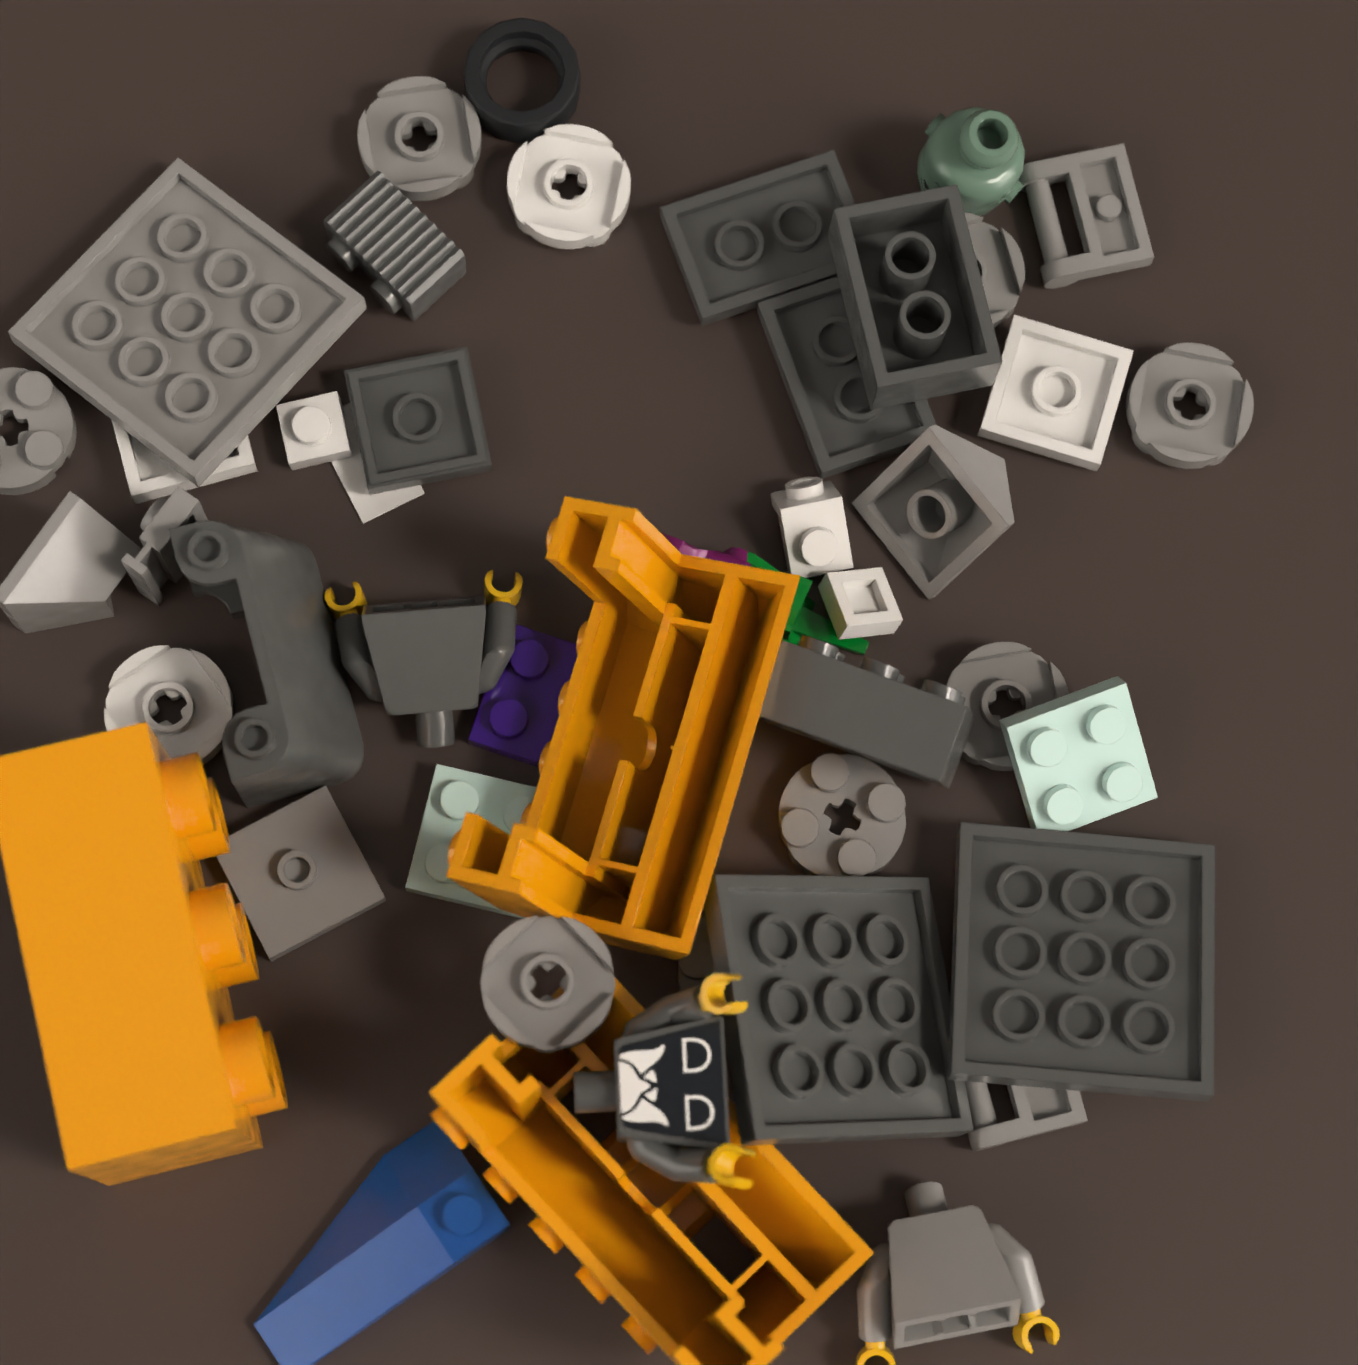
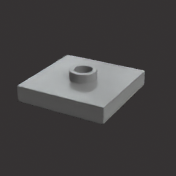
[216,785,387,962]

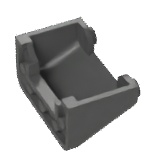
[169,520,365,808]

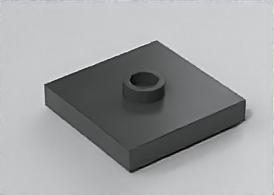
[344,347,493,495]

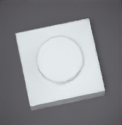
[276,391,353,470]
[818,567,903,640]

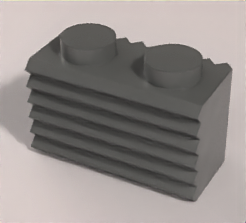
[324,171,467,321]

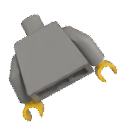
[855,1182,1060,1365]

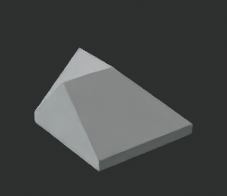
[852,425,1015,600]
[0,491,141,634]

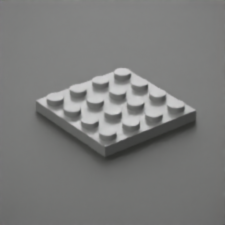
[8,158,367,488]

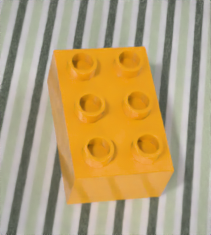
[0,722,288,1186]

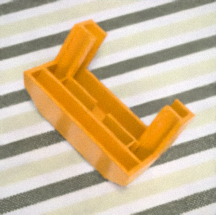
[446,496,800,961]
[430,977,874,1365]

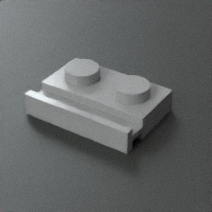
[121,486,208,606]

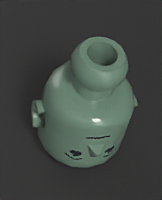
[917,106,1025,216]

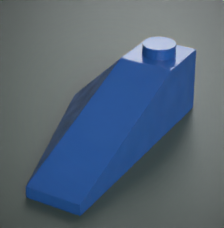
[253,1121,512,1365]

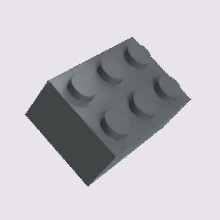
[828,184,1002,410]
[759,635,976,789]

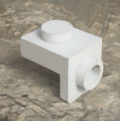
[771,477,854,578]

